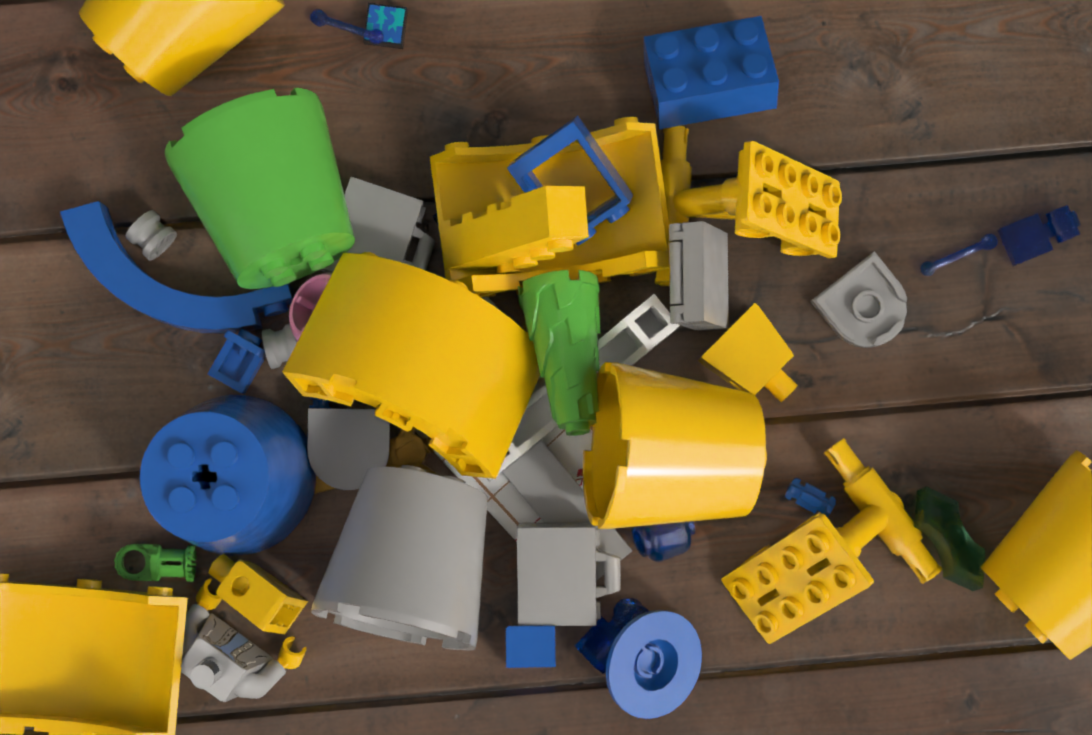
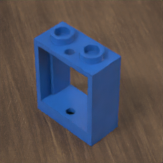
[507,115,633,246]

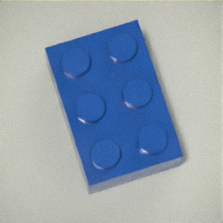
[643,16,779,129]

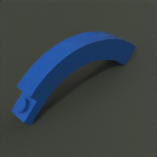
[60,201,295,334]

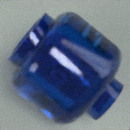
[632,521,695,563]

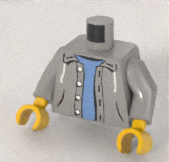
[181,578,307,702]

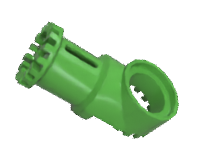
[114,544,197,582]

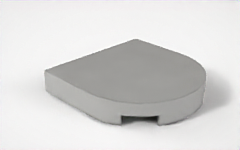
[810,251,907,348]
[308,408,390,490]

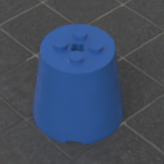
[140,395,316,556]

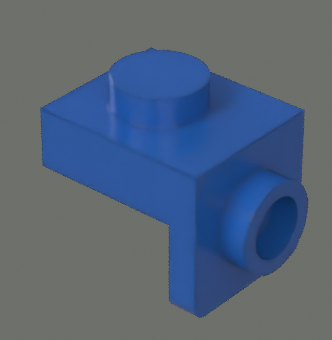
[207,328,266,395]

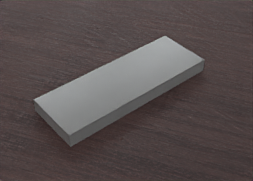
[503,440,633,581]

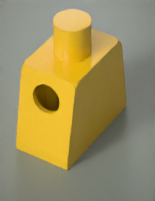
[698,303,798,402]
[208,554,308,635]

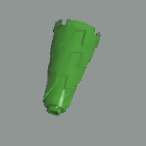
[518,270,601,436]

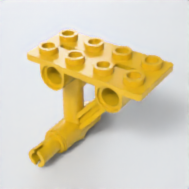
[655,126,842,286]
[721,438,943,644]

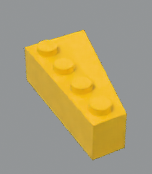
[441,186,589,274]

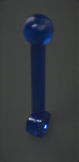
[310,9,384,44]
[920,234,998,276]

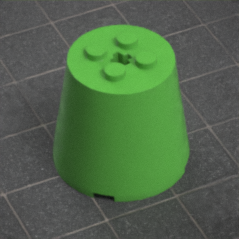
[165,88,355,289]

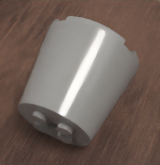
[311,465,488,650]

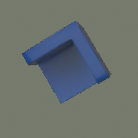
[506,625,556,668]

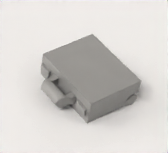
[321,177,436,273]
[669,221,729,331]
[517,522,621,626]

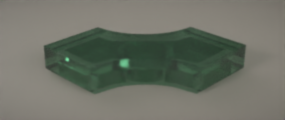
[914,486,985,591]

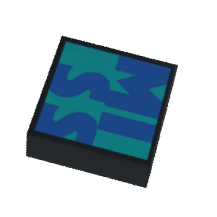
[363,3,408,49]

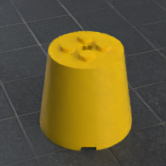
[79,0,285,96]
[583,362,767,529]
[980,450,1092,660]

